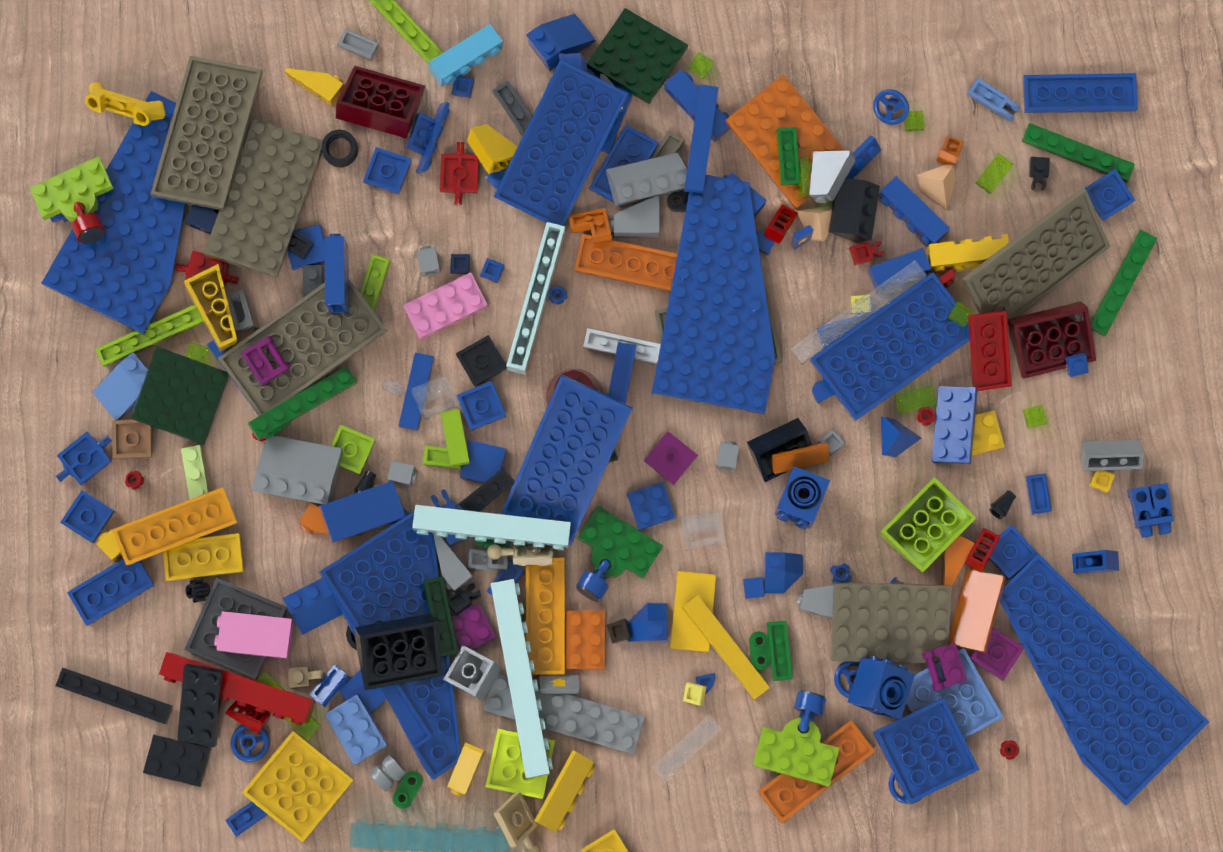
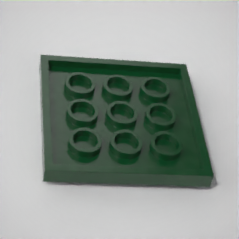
[587,8,688,104]
[130,346,228,445]

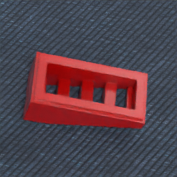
[764,204,798,244]
[965,528,1001,572]
[225,700,271,734]

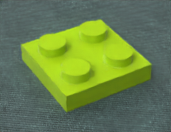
[331,425,376,475]

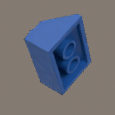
[283,578,343,635]

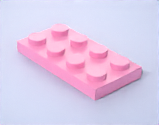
[403,272,488,340]

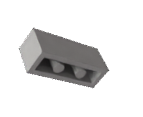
[1080,440,1144,471]

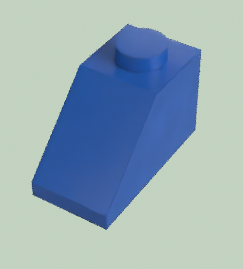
[1072,550,1119,573]

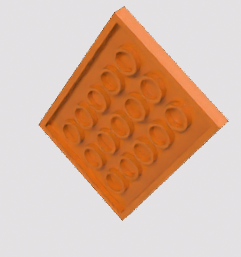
[725,74,845,209]

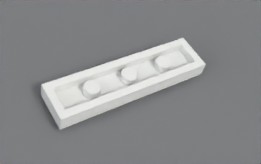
[583,328,661,364]

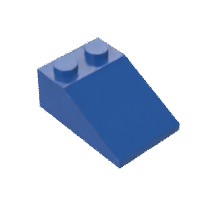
[526,14,596,71]

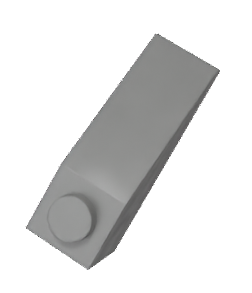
[433,533,473,591]

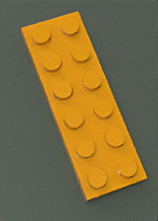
[112,487,237,566]
[526,558,565,675]

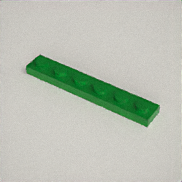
[1022,123,1135,182]
[1091,230,1158,337]
[248,366,357,440]

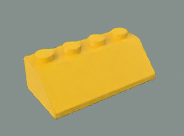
[534,750,595,832]

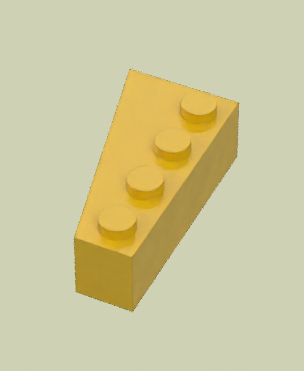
[927,234,1009,273]
[184,264,237,352]

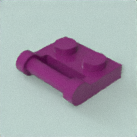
[241,336,291,386]
[922,643,967,691]

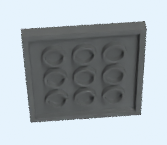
[184,578,288,680]

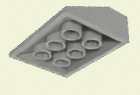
[252,436,343,504]

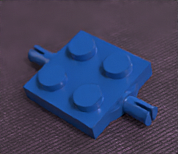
[56,432,112,486]

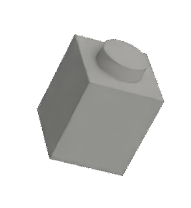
[416,246,441,277]
[716,441,739,471]
[387,461,418,487]

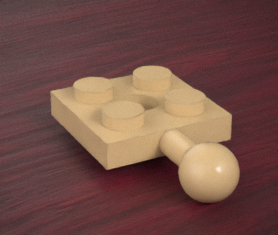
[487,543,553,566]
[493,792,541,852]

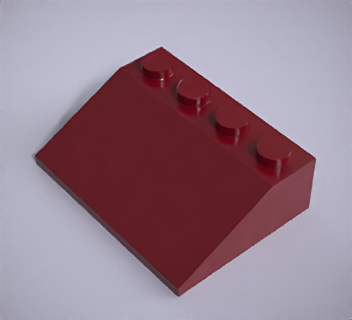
[336,66,425,139]
[1008,301,1096,379]

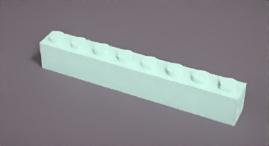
[506,222,566,375]
[412,505,571,550]

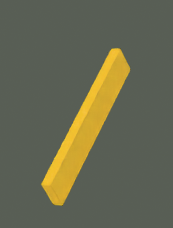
[682,595,770,700]

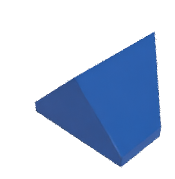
[881,417,921,457]

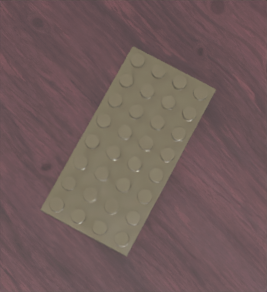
[151,56,263,210]
[204,119,323,278]
[962,188,1110,323]
[218,279,388,416]

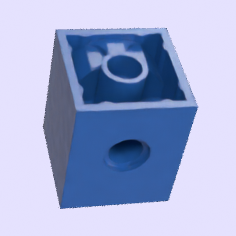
[775,466,830,530]
[848,656,915,720]

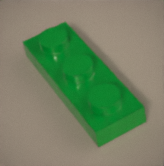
[776,127,800,186]
[766,621,793,681]

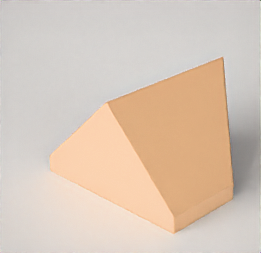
[917,163,956,210]
[795,206,832,242]

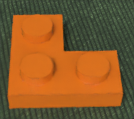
[569,208,612,243]

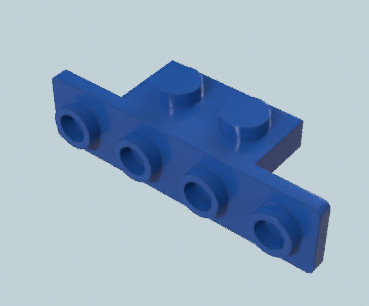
[405,102,450,174]

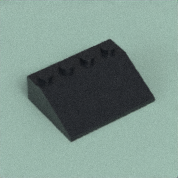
[354,613,442,690]

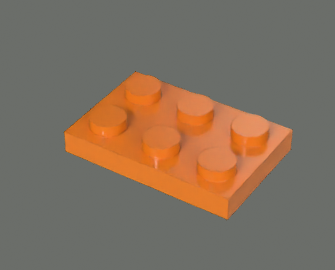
[566,611,605,670]

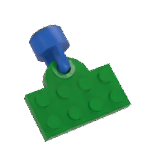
[576,506,663,602]

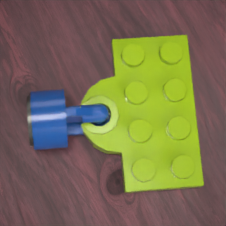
[753,690,839,787]

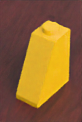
[467,124,518,174]
[447,742,486,797]

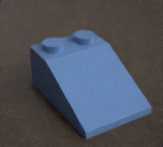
[92,353,148,420]

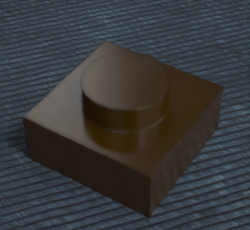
[607,618,632,644]

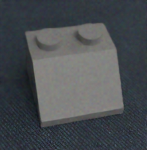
[443,646,502,702]

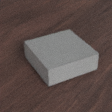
[818,429,845,456]

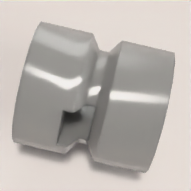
[369,754,406,792]

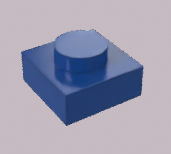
[1065,353,1089,377]

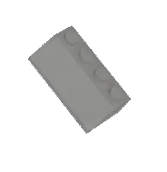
[606,153,687,207]

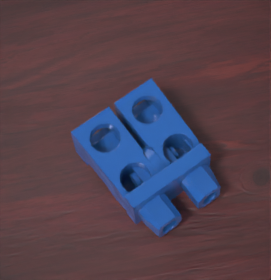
[1127,483,1174,538]

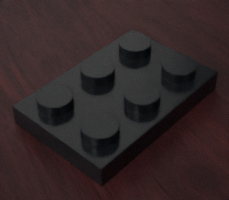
[143,734,211,787]

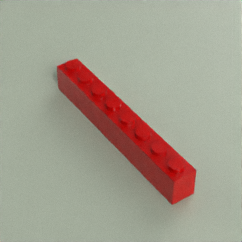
[159,652,316,726]

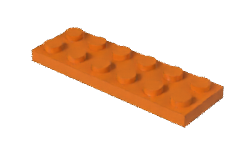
[574,234,678,292]
[757,720,875,824]

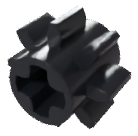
[185,578,210,603]

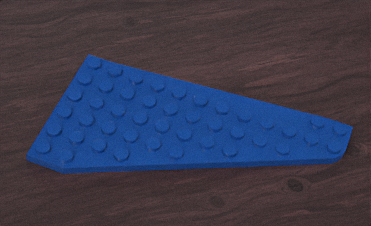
[319,511,461,780]

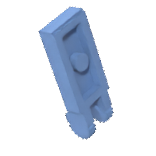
[967,78,1020,121]

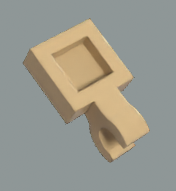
[288,666,323,688]

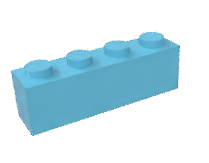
[428,24,503,87]

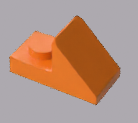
[936,135,964,165]

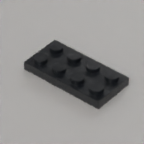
[177,664,224,747]

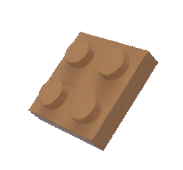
[112,420,153,460]

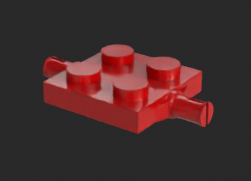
[440,142,479,205]
[175,251,239,288]

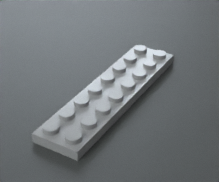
[483,674,645,755]

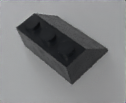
[828,178,880,243]
[747,418,812,482]

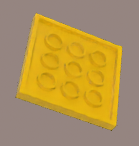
[242,731,354,843]

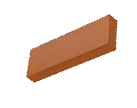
[772,442,829,474]

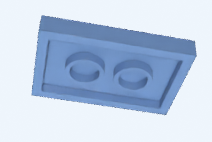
[325,694,389,765]

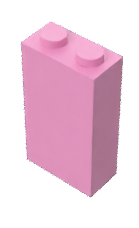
[214,611,295,659]

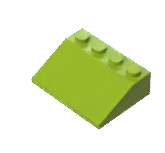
[878,477,976,573]

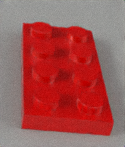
[968,310,1012,391]

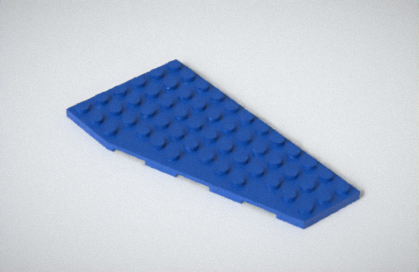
[41,91,186,335]
[652,175,775,415]
[1000,553,1209,806]

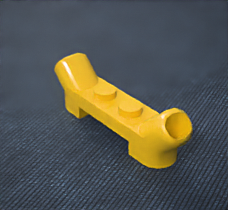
[85,82,165,126]

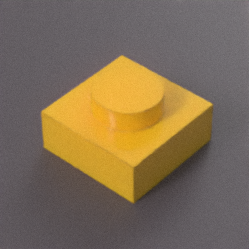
[1089,470,1115,494]

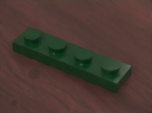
[423,577,458,657]

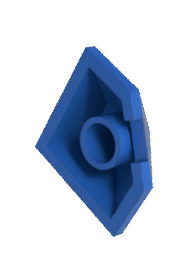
[764,552,803,594]
[628,603,667,642]

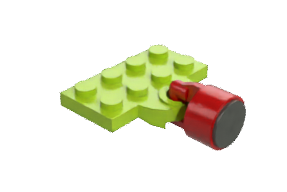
[30,156,114,244]

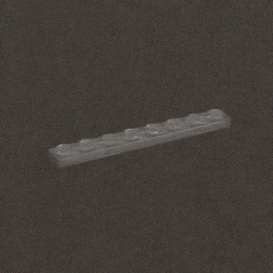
[790,260,927,365]

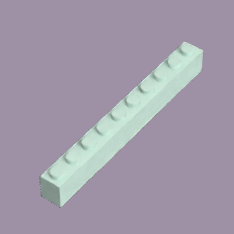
[491,579,553,778]

